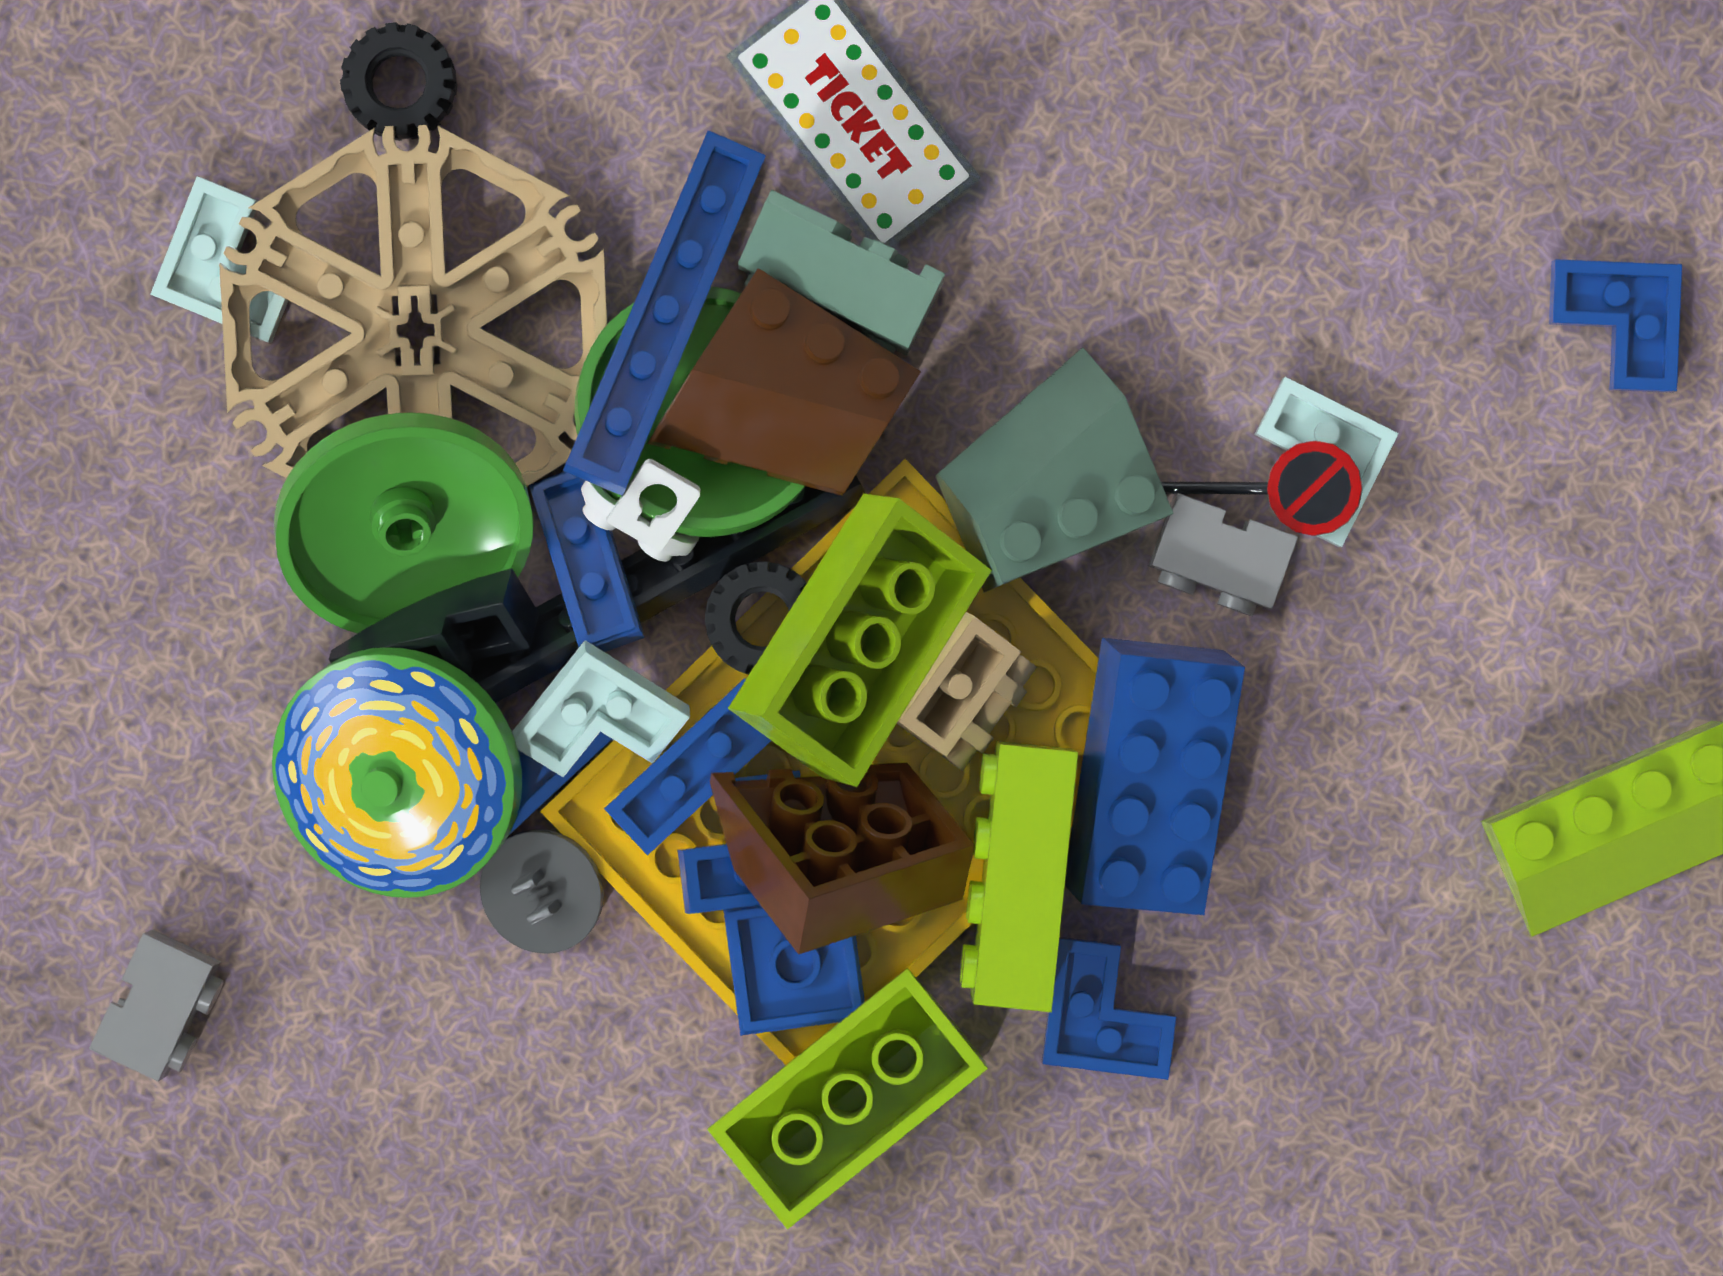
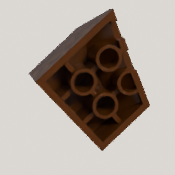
[647,268,921,496]
[710,762,975,954]

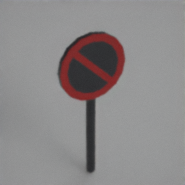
[1161,440,1363,536]

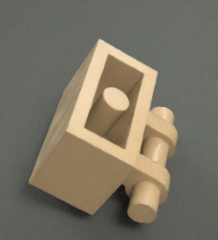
[897,612,1037,771]

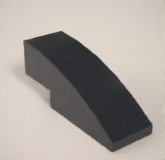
[329,568,539,677]

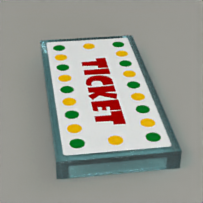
[726,0,981,248]

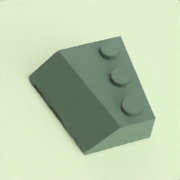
[738,189,945,356]
[935,348,1174,593]

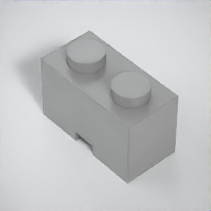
[1148,493,1298,617]
[89,929,224,1081]

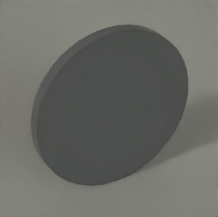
[480,829,604,954]

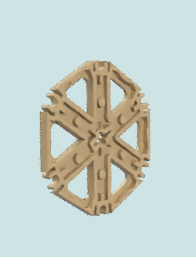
[219,125,607,487]

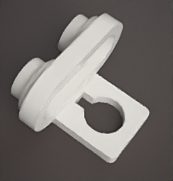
[581,459,701,562]

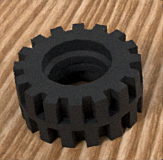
[340,22,458,141]
[705,562,807,675]

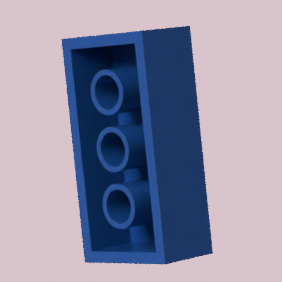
[1065,637,1245,915]

